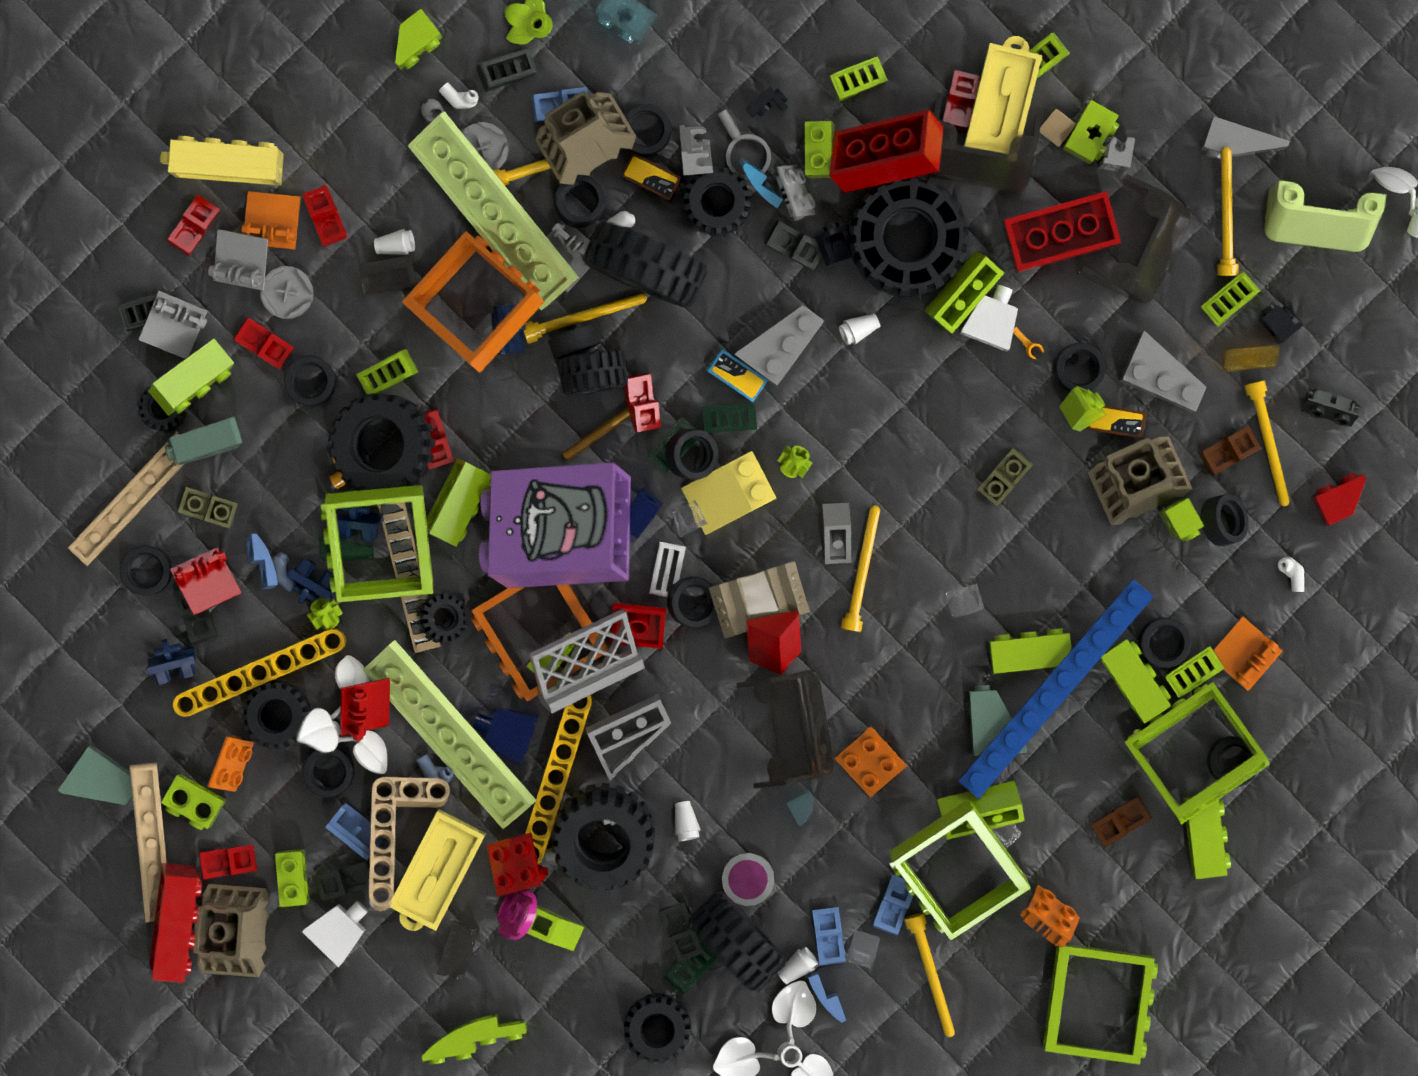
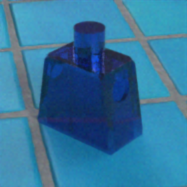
[629,487,664,543]
[472,708,539,765]

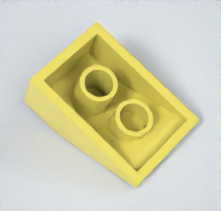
[681,451,776,535]

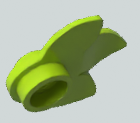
[504,0,553,45]

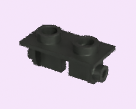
[1301,388,1360,427]

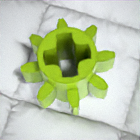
[777,446,812,478]
[307,598,343,630]

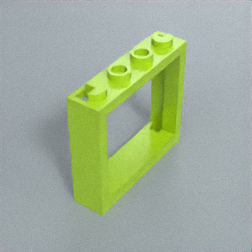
[321,485,434,602]
[1125,682,1270,825]
[889,799,1031,940]
[1042,944,1158,1065]

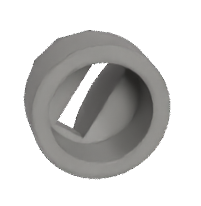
[421,99,444,122]

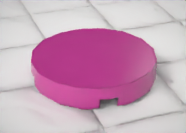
[497,889,537,941]

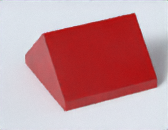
[610,603,667,649]
[746,610,801,675]

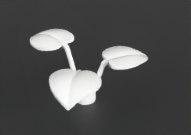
[1369,167,1418,238]
[297,655,387,774]
[713,980,833,1076]

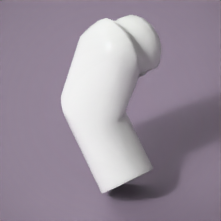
[439,83,479,109]
[608,211,635,228]
[1277,556,1304,592]

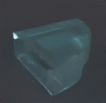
[787,791,813,827]

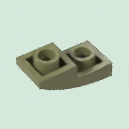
[977,447,1033,507]
[177,486,238,529]

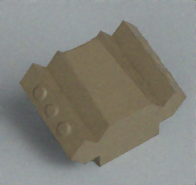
[535,91,636,185]
[1088,436,1192,525]
[709,561,810,638]
[193,884,270,977]

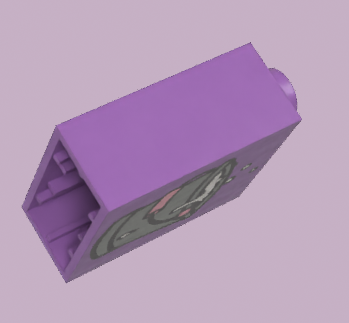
[479,463,631,588]

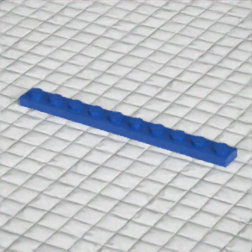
[958,579,1154,799]

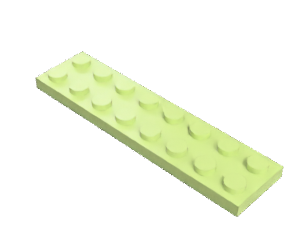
[408,112,579,310]
[363,640,537,829]

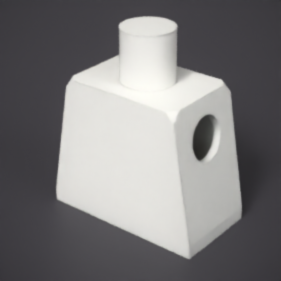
[960,285,1018,352]
[302,901,368,967]

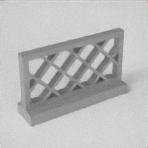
[529,609,645,713]

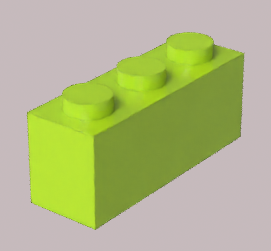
[924,251,1004,333]
[148,339,234,416]
[426,458,491,547]
[988,628,1072,674]
[1100,639,1171,724]
[937,781,1025,840]
[1183,797,1231,879]

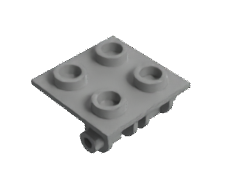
[776,165,815,221]
[547,220,590,292]
[208,229,268,290]
[138,291,207,359]

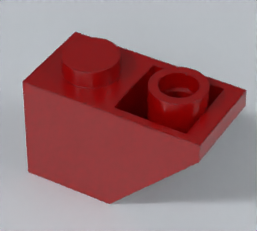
[1311,472,1366,526]

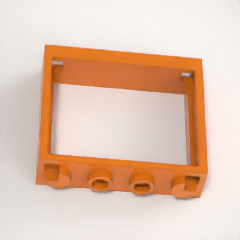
[402,231,545,373]
[471,584,609,701]

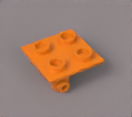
[242,191,301,250]
[1213,616,1283,691]
[834,727,907,797]
[207,735,254,792]
[1020,885,1080,948]

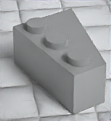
[734,305,824,387]
[1119,331,1207,413]
[586,694,671,781]

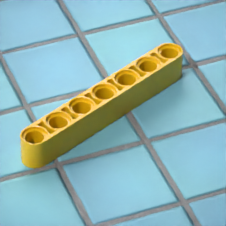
[173,629,347,717]
[526,695,592,864]

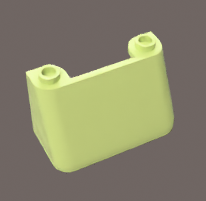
[1264,181,1386,252]

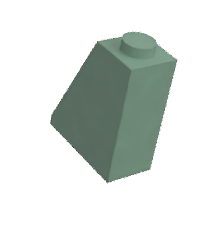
[165,417,242,467]
[968,685,1027,756]
[58,745,133,805]

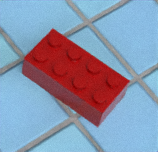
[829,109,944,193]
[1002,191,1121,274]
[149,863,202,983]

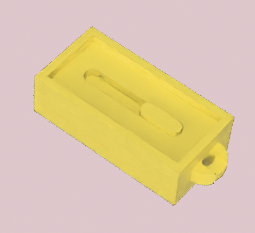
[963,36,1042,160]
[160,136,284,186]
[390,809,486,931]

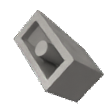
[822,503,851,564]

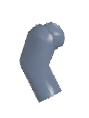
[272,552,298,592]
[416,754,453,783]

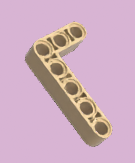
[368,777,450,911]

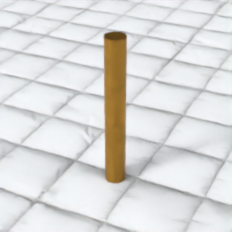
[562,407,630,461]

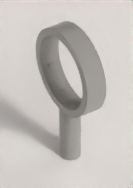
[718,109,771,180]

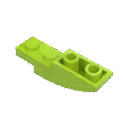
[422,1013,527,1064]

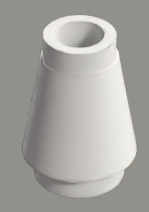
[374,229,415,255]
[839,313,880,345]
[674,801,701,841]
[778,947,818,984]

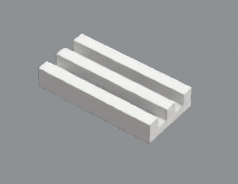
[649,542,686,597]

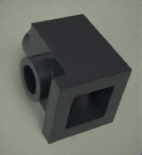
[1259,302,1303,344]

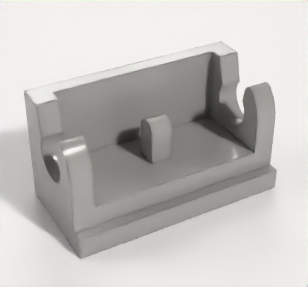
[679,125,713,175]
[1098,137,1135,173]

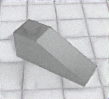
[1200,117,1290,160]

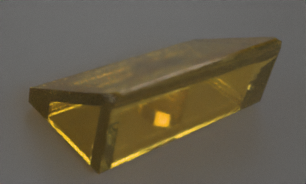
[1222,345,1279,372]

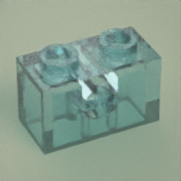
[595,0,657,44]

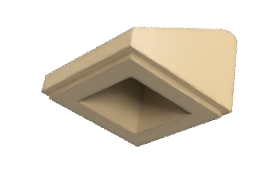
[1038,109,1076,147]

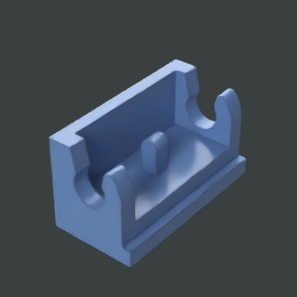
[325,803,384,860]

